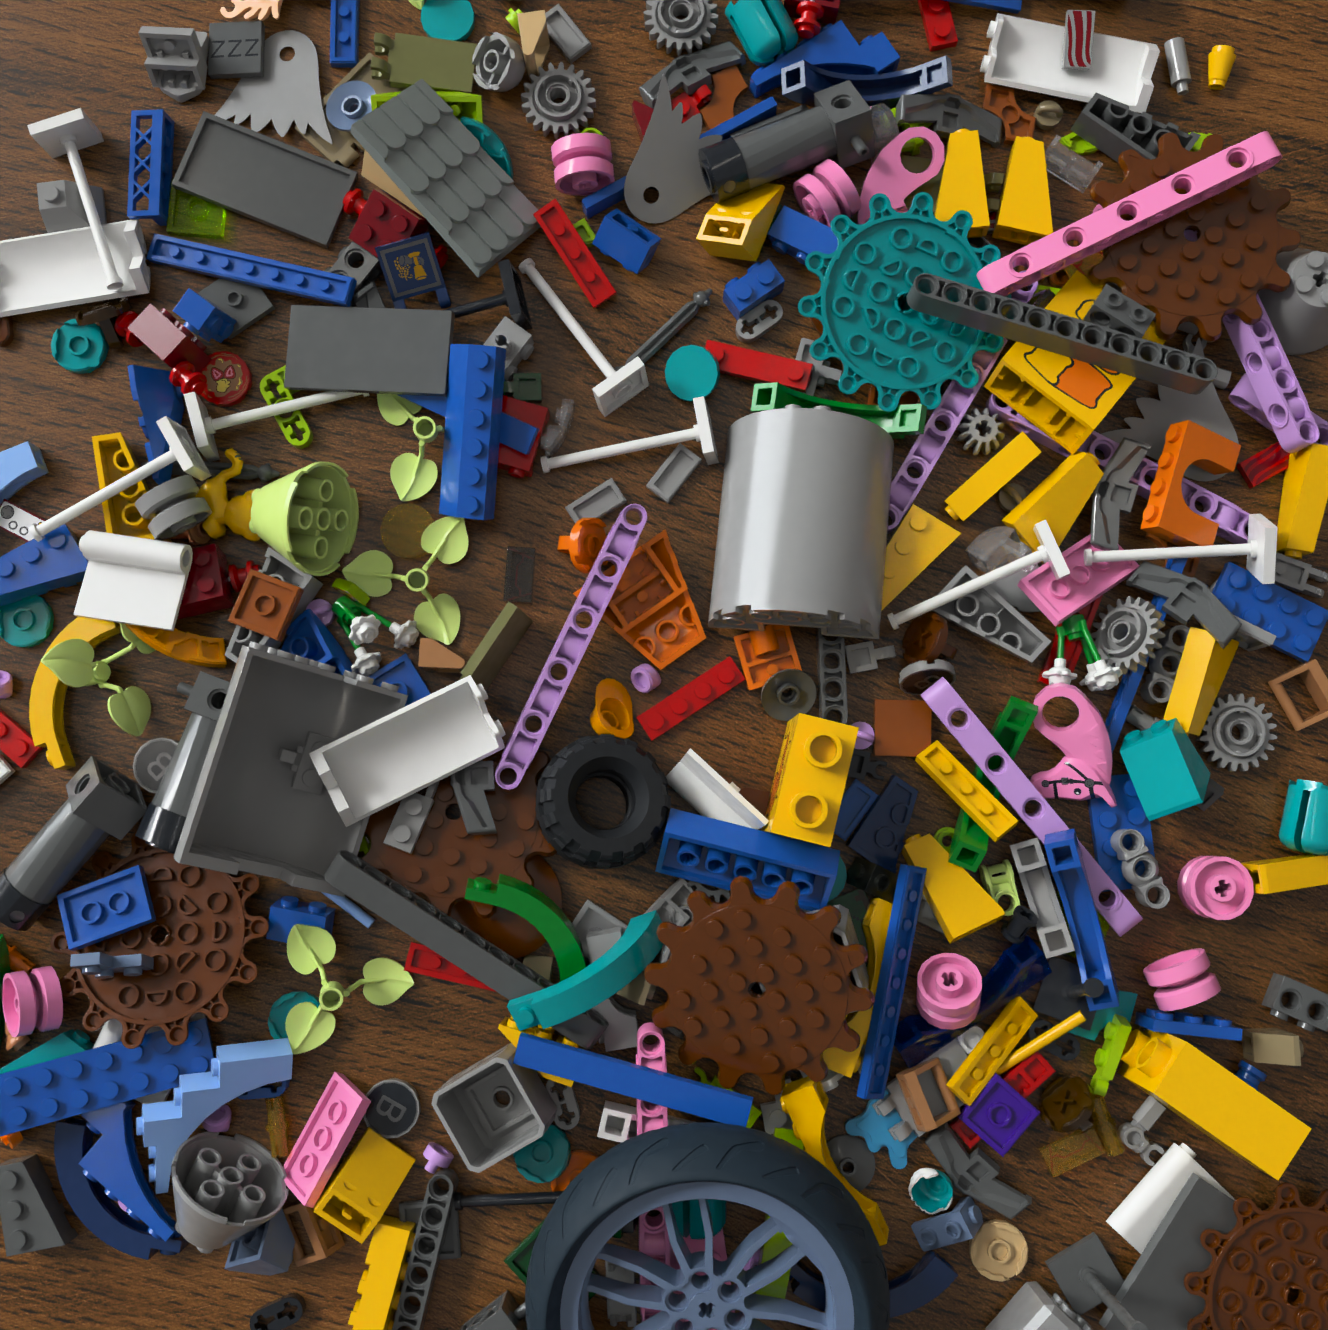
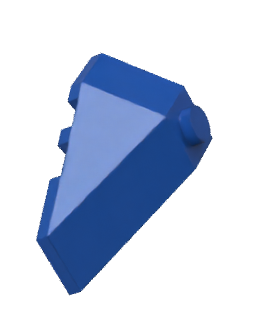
[128,365,184,485]

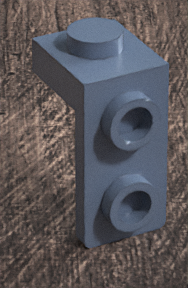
[911,1196,983,1252]

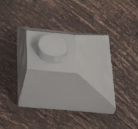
[37,180,107,233]

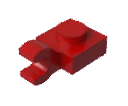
[671,84,712,123]

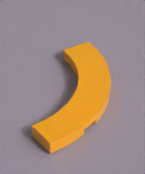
[125,624,227,668]

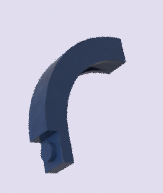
[781,56,953,111]
[54,1117,189,1260]
[789,1250,958,1318]

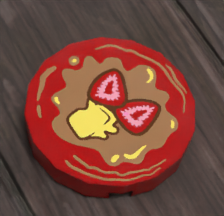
[200,351,252,407]

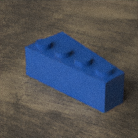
[767,206,838,265]
[0,524,89,606]

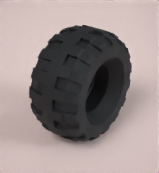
[535,734,671,870]

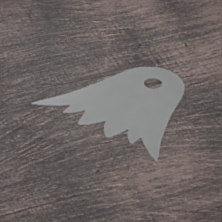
[215,30,333,144]
[624,74,722,224]
[1101,338,1239,481]

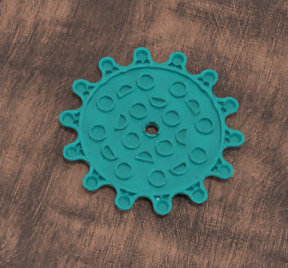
[798,192,1012,412]

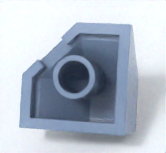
[224,1209,295,1276]

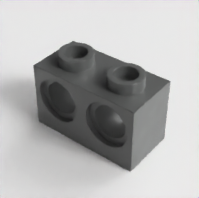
[325,241,383,307]
[1083,284,1156,338]
[1261,973,1328,1033]

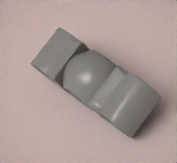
[1140,625,1190,705]
[1110,829,1170,909]

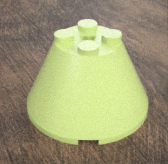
[249,461,359,576]

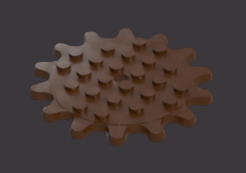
[1088,132,1301,342]
[360,721,557,919]
[50,831,269,1049]
[644,876,875,1095]
[1184,1182,1328,1330]

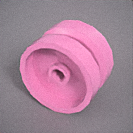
[551,133,615,196]
[793,159,861,227]
[1177,856,1254,920]
[1143,948,1221,1011]
[916,953,982,1030]
[2,966,63,1037]

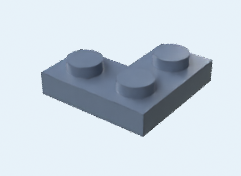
[70,952,154,979]

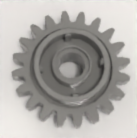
[644,0,718,56]
[521,62,596,139]
[1091,596,1166,675]
[1195,694,1277,772]

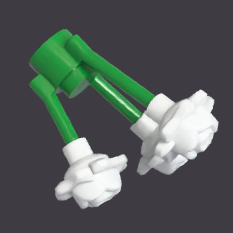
[332,596,419,676]
[1042,614,1123,691]

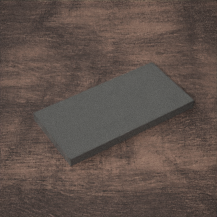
[172,111,359,249]
[284,305,455,397]
[1099,1173,1237,1330]

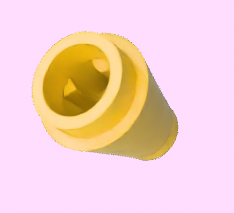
[1208,45,1236,90]

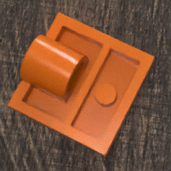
[733,625,802,691]

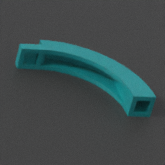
[507,910,664,1031]

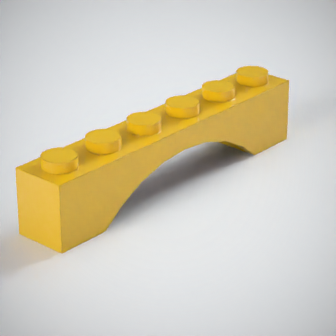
[823,898,893,1078]
[780,1076,889,1246]

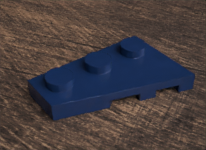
[846,775,918,873]

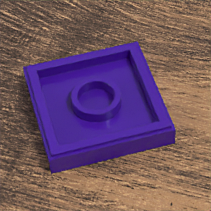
[957,1073,1041,1157]

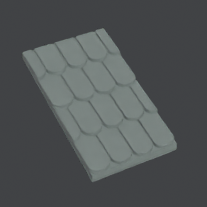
[351,79,541,278]

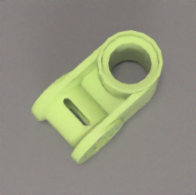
[979,859,1020,916]

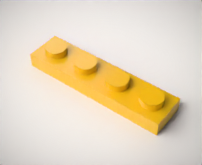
[915,740,1018,843]
[946,995,1038,1106]

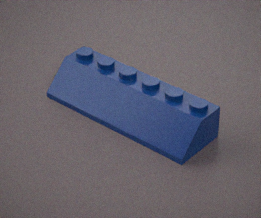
[439,344,506,520]
[655,808,840,911]

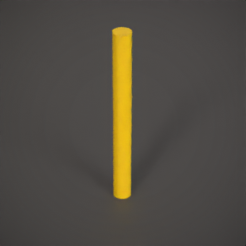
[995,1010,1087,1075]

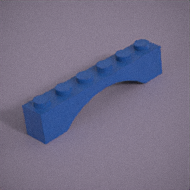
[1044,828,1120,1011]

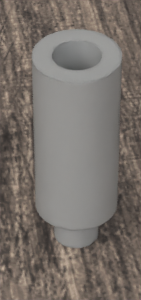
[1164,37,1192,95]

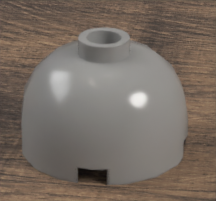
[472,32,525,92]

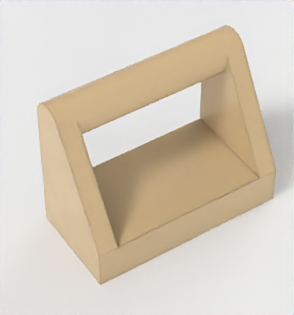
[517,10,550,80]

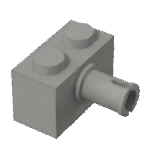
[483,316,534,381]

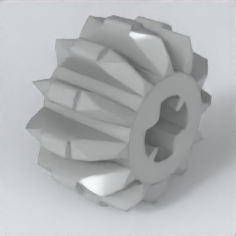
[957,408,1005,455]

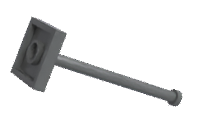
[1044,1232,1149,1330]

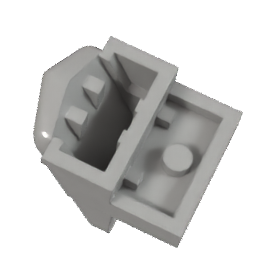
[138,26,209,103]

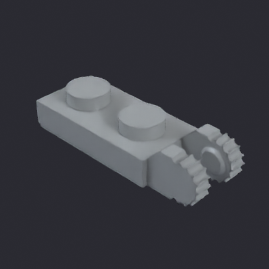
[1275,552,1328,598]
[383,781,440,854]

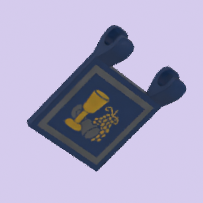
[375,232,451,309]

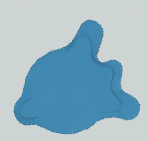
[844,1090,917,1169]

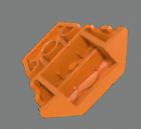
[573,529,706,670]

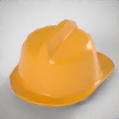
[590,678,634,739]

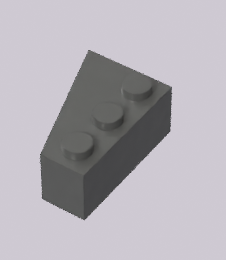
[0,1154,78,1257]

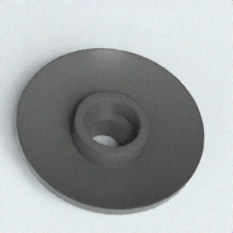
[761,669,816,721]
[826,1134,875,1191]

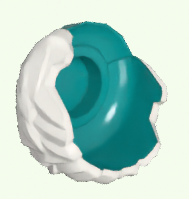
[908,1168,953,1214]

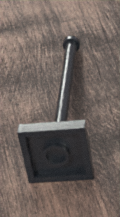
[445,259,533,330]
[1033,956,1104,1031]
[454,1191,638,1233]

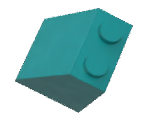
[1120,718,1211,821]

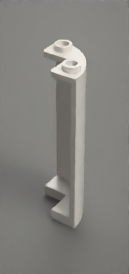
[980,13,1160,113]
[0,219,150,317]
[309,675,506,827]

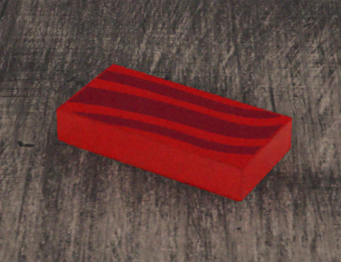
[1236,442,1290,489]

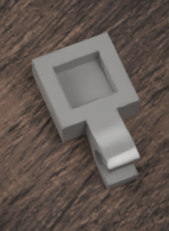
[845,641,896,674]

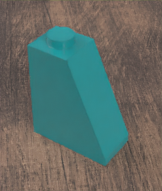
[0,1029,94,1074]

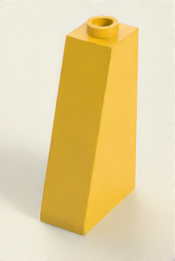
[934,129,990,238]
[992,136,1053,245]
[945,431,1042,521]
[1276,443,1328,560]
[1002,451,1104,564]
[1163,627,1239,736]
[901,833,1005,944]
[1241,854,1328,894]

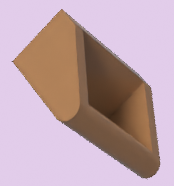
[418,638,467,673]
[1268,659,1328,731]
[895,1057,961,1132]
[282,1200,345,1267]

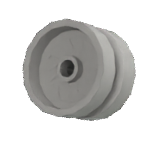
[135,475,212,541]

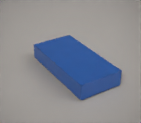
[834,779,879,841]

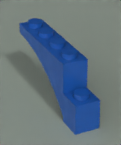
[749,20,900,98]
[78,1100,178,1242]

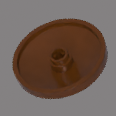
[450,855,563,958]

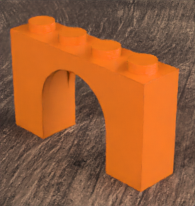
[1140,420,1241,547]

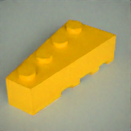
[92,432,172,542]
[881,504,961,611]
[348,1215,416,1330]

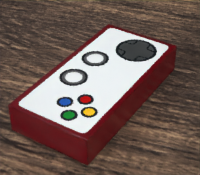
[0,499,46,542]

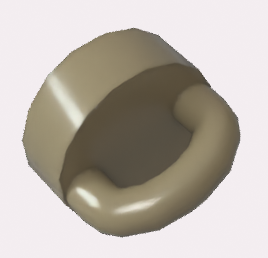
[1033,100,1063,130]
[997,483,1026,512]

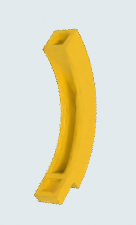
[29,617,121,770]

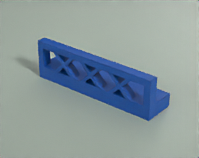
[127,109,174,226]

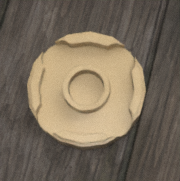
[969,1219,1028,1282]

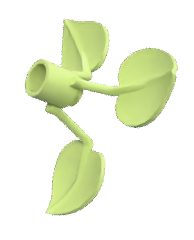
[377,394,445,502]
[342,516,469,645]
[41,623,155,737]
[285,924,414,1054]

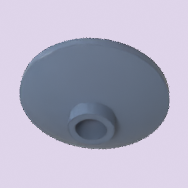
[326,80,376,132]

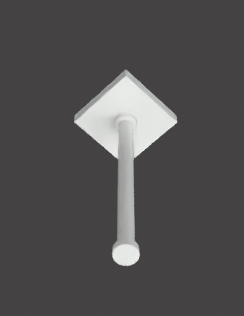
[27,108,124,290]
[519,258,649,417]
[184,391,370,462]
[541,396,719,473]
[29,416,212,542]
[1084,513,1278,584]
[887,520,1070,630]

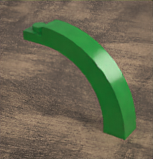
[751,382,927,439]
[948,696,1038,872]
[464,874,587,982]

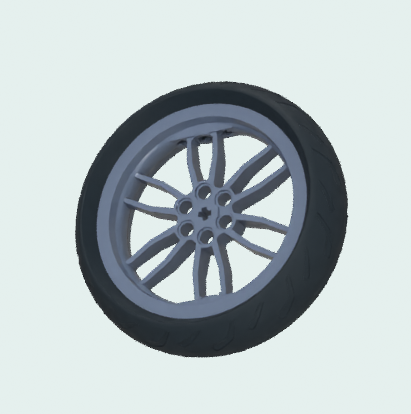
[525,1123,890,1330]

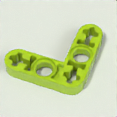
[260,365,313,449]

